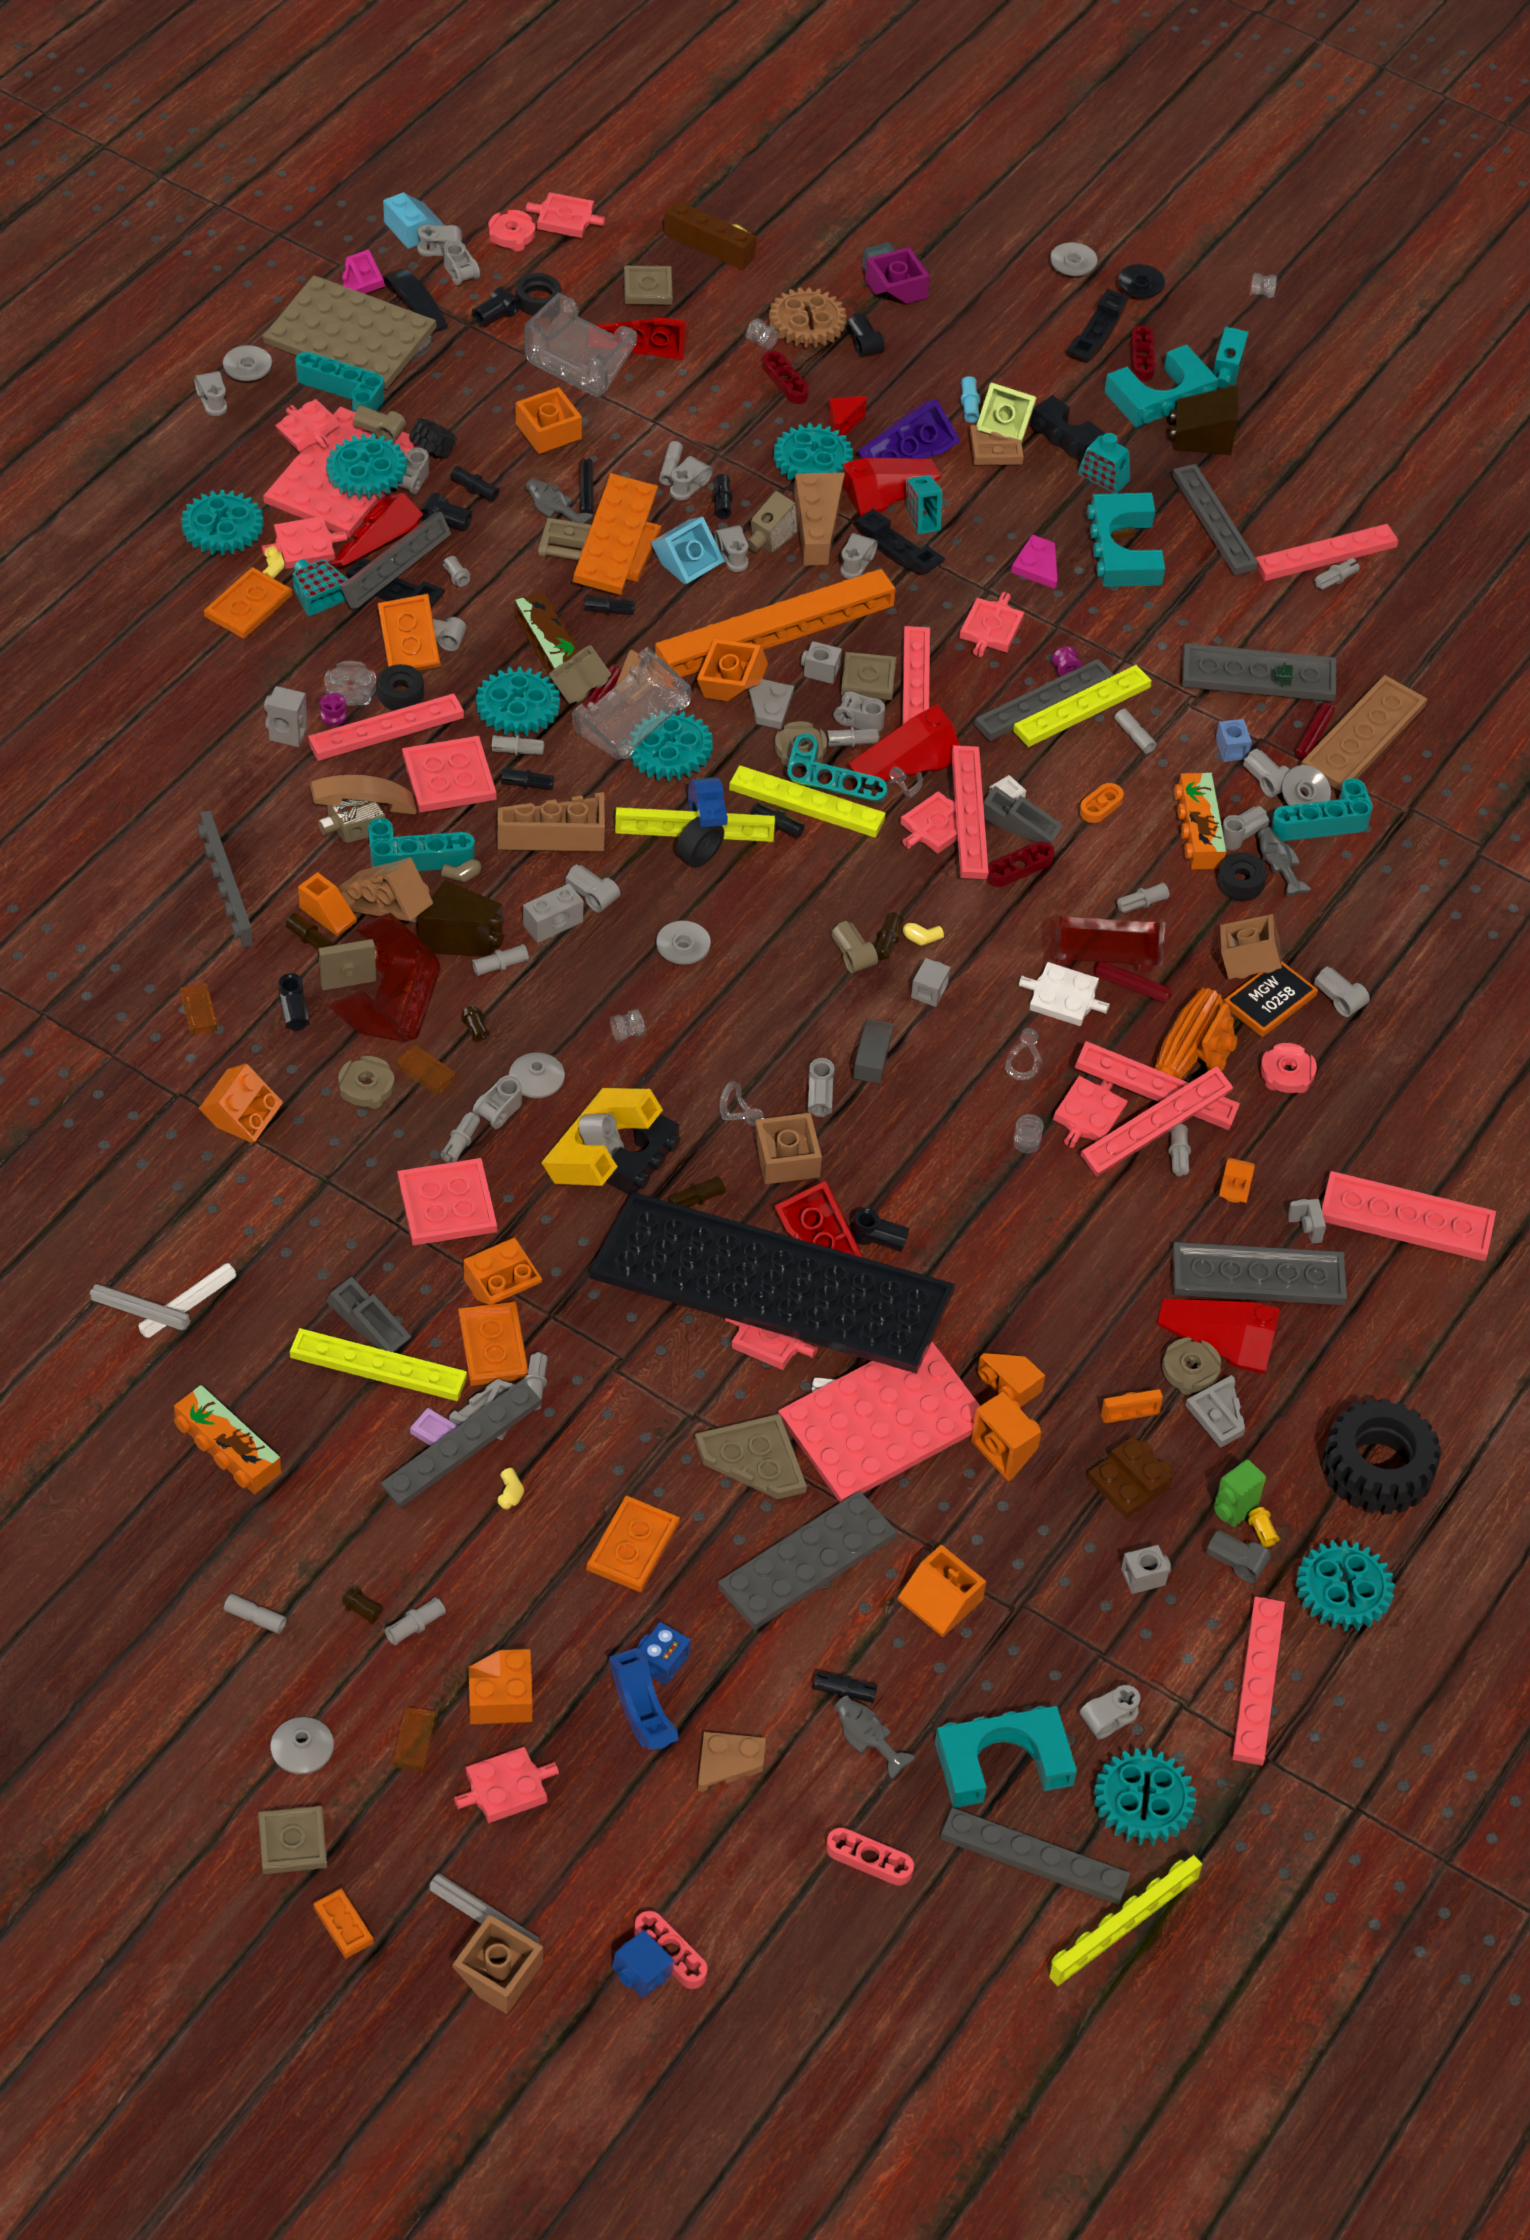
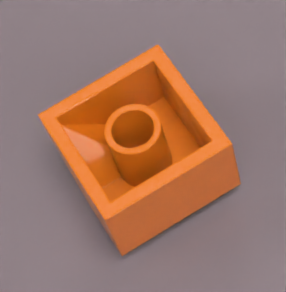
[516,387,582,454]
[697,639,768,701]
[971,1392,1041,1482]
[469,1649,532,1724]

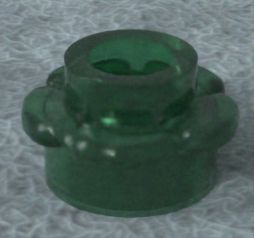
[1276,662,1293,687]

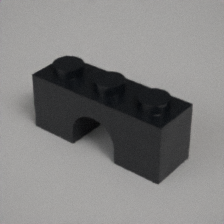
[1030,395,1105,463]
[605,1114,681,1195]

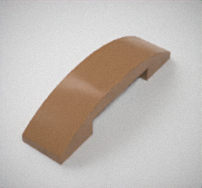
[310,775,417,814]

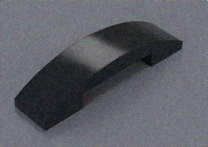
[382,269,447,334]
[1067,288,1129,362]
[856,509,945,573]
[346,557,445,608]

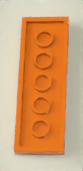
[573,473,658,595]

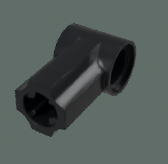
[472,287,521,328]
[847,313,885,357]
[420,493,473,531]
[278,973,310,1031]
[851,1208,910,1252]

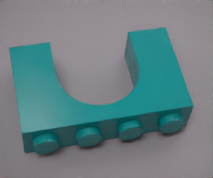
[1105,345,1219,427]
[1087,493,1165,587]
[935,1706,1077,1808]

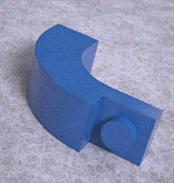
[688,777,728,827]
[609,1647,679,1750]

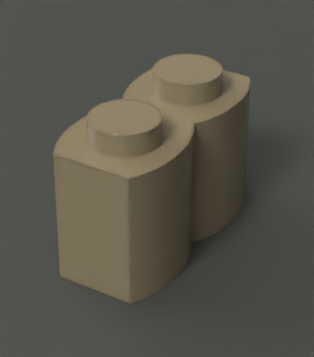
[549,645,611,704]

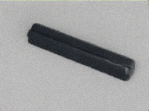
[579,458,594,515]

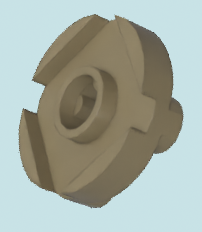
[775,721,827,767]
[338,1056,395,1109]
[1162,1338,1221,1395]

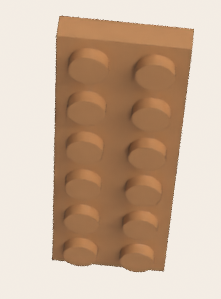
[1301,675,1427,791]

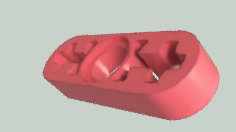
[826,1828,914,1885]
[635,1911,707,1989]

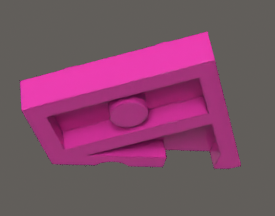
[342,249,385,294]
[1011,534,1057,589]

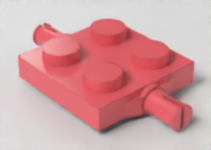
[526,192,605,238]
[275,399,340,452]
[261,516,347,569]
[960,592,1024,657]
[900,791,958,854]
[1053,1076,1128,1148]
[725,1318,818,1370]
[454,1747,559,1823]

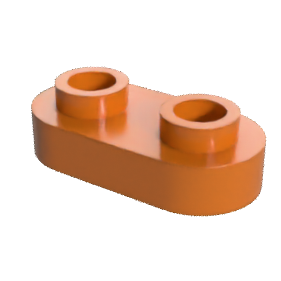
[1080,783,1124,823]

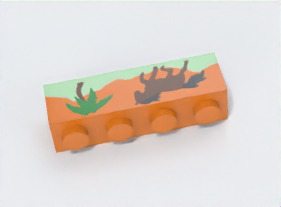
[1174,773,1226,870]
[174,1385,281,1494]

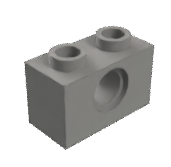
[264,686,308,747]
[523,884,584,943]

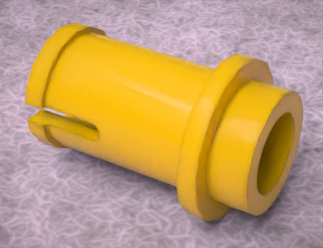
[1248,1507,1280,1547]

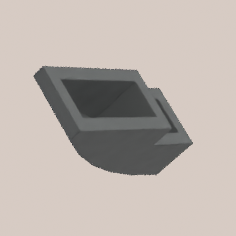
[983,786,1063,844]
[854,1019,894,1083]
[326,1276,411,1352]

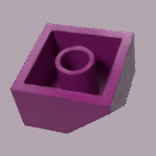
[865,247,930,304]

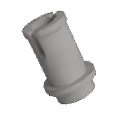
[443,556,470,587]

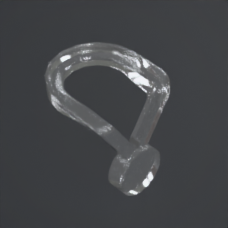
[886,767,923,798]
[1005,1028,1042,1080]
[720,1081,764,1126]

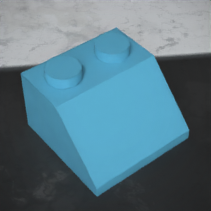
[383,192,445,249]
[651,516,724,584]

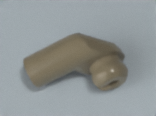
[441,859,481,882]

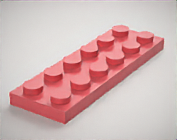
[1322,1171,1496,1261]

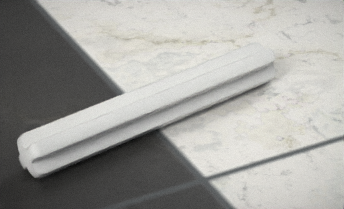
[138,1263,236,1338]

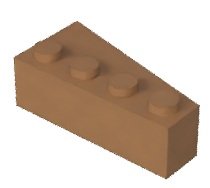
[794,473,845,566]
[497,792,605,851]
[337,857,433,921]

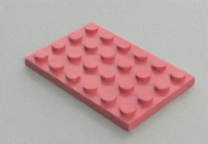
[263,407,424,538]
[778,1342,980,1503]

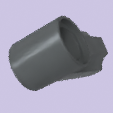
[1206,1530,1271,1583]

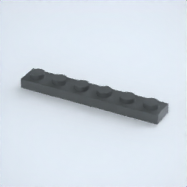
[1173,464,1258,575]
[341,512,451,608]
[975,659,1113,741]
[197,810,253,948]
[381,1379,542,1509]
[940,1808,1131,1905]

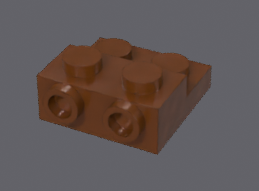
[1087,1436,1173,1518]

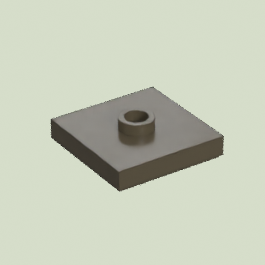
[624,266,672,305]
[841,652,896,700]
[318,939,376,991]
[258,1806,327,1874]

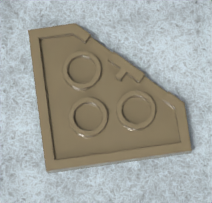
[695,1414,807,1499]

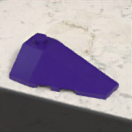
[857,399,960,459]

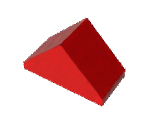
[828,396,867,436]

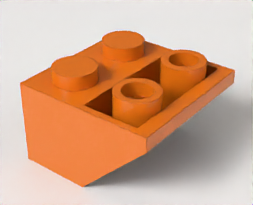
[199,1063,283,1143]
[464,1237,542,1305]
[898,1544,986,1637]

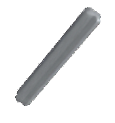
[90,1284,191,1330]
[430,1874,540,1944]

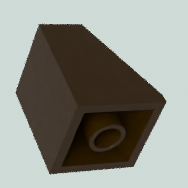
[1169,386,1238,455]
[418,880,504,957]

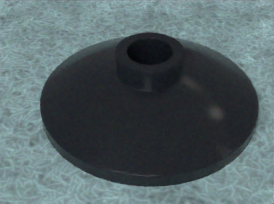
[1118,264,1165,298]

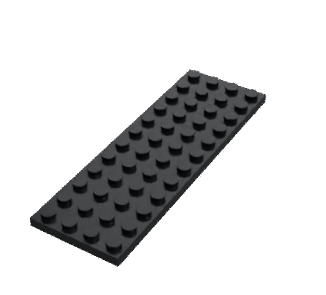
[589,1192,955,1374]

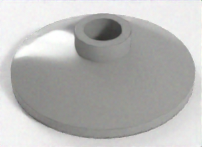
[1051,242,1097,276]
[223,345,272,381]
[1282,765,1331,805]
[656,921,711,964]
[509,1053,565,1098]
[271,1717,334,1774]

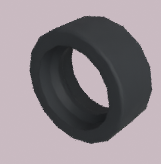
[516,273,561,317]
[676,816,725,868]

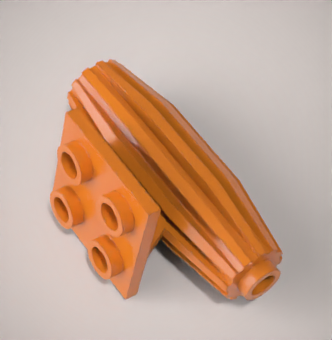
[1155,988,1237,1079]

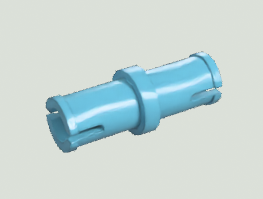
[961,376,980,423]

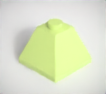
[977,383,1037,444]

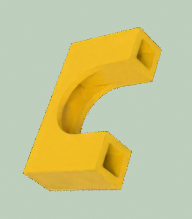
[541,1088,663,1186]

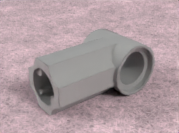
[433,617,467,651]
[1243,749,1290,798]
[1222,806,1269,850]
[566,864,620,913]
[1314,966,1370,1017]
[808,1058,834,1117]

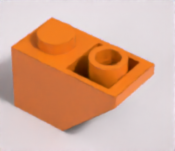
[298,872,357,937]
[977,1353,1045,1407]

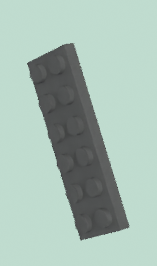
[1182,643,1336,701]
[1173,1242,1347,1305]
[718,1491,897,1631]

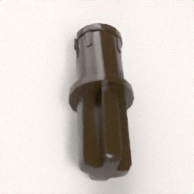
[875,912,904,960]
[285,913,333,950]
[669,1177,726,1207]

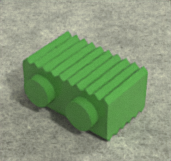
[1214,1460,1266,1527]

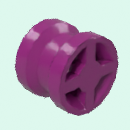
[1052,647,1083,677]
[320,693,347,726]

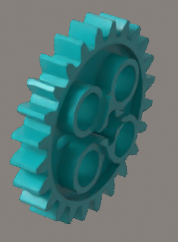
[774,423,853,480]
[326,433,407,499]
[181,490,264,556]
[476,667,560,737]
[628,710,713,782]
[1295,1540,1395,1631]
[1094,1748,1196,1846]

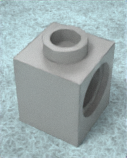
[801,641,842,684]
[911,958,951,1007]
[1121,1545,1171,1594]

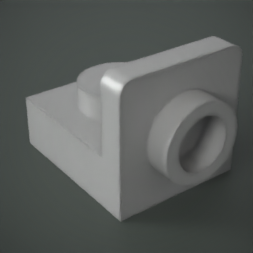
[1288,1199,1326,1244]

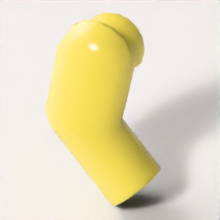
[262,546,285,579]
[903,923,944,946]
[498,1468,524,1509]

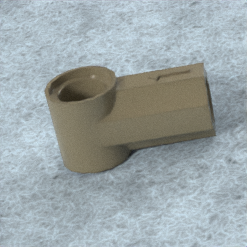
[353,406,406,442]
[832,921,878,973]

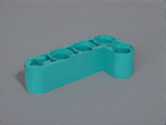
[295,352,384,413]
[787,733,888,804]
[1271,778,1373,841]
[368,818,475,871]

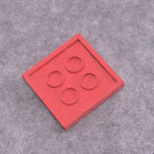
[402,736,496,813]
[397,1158,497,1245]

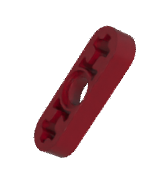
[1131,325,1155,381]
[762,351,809,404]
[986,841,1055,887]

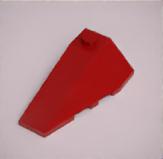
[589,317,689,360]
[330,493,423,568]
[848,704,960,785]
[775,1181,863,1257]
[1157,1299,1280,1374]

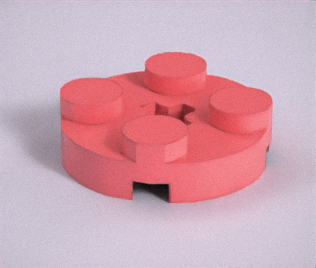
[489,210,535,251]
[1260,1043,1317,1093]

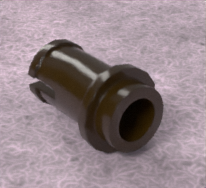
[461,1006,490,1042]
[342,1588,383,1624]

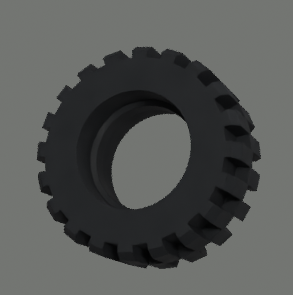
[1323,1399,1441,1514]

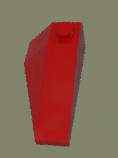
[842,458,941,517]

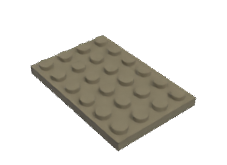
[263,275,437,389]

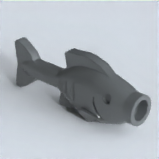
[526,478,593,524]
[1257,827,1311,896]
[834,1695,915,1780]

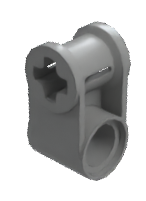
[417,224,462,257]
[444,240,480,286]
[194,371,227,416]
[397,447,430,495]
[670,456,713,501]
[714,525,748,572]
[840,533,877,579]
[834,691,885,732]
[472,1075,523,1129]
[579,1113,624,1157]
[1080,1685,1140,1739]

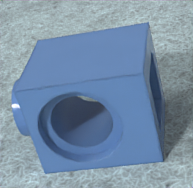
[1215,719,1252,762]

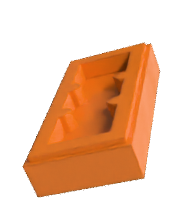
[1101,1389,1163,1423]
[313,1888,374,1959]

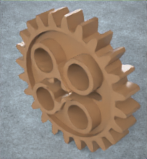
[769,287,846,348]

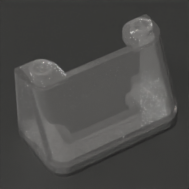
[524,292,637,397]
[572,646,691,760]

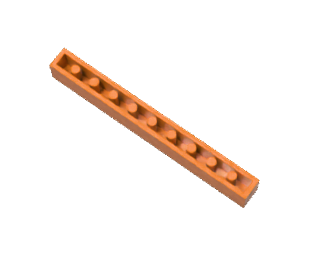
[655,569,895,681]

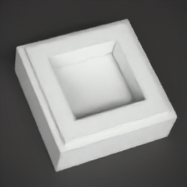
[989,775,1026,800]

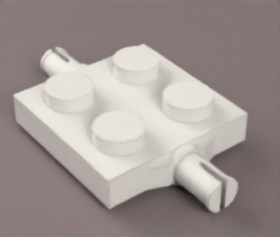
[1019,962,1110,1026]

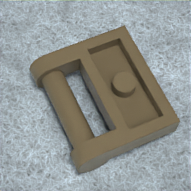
[538,518,592,560]

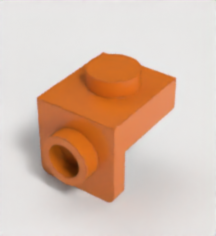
[1219,1158,1255,1203]

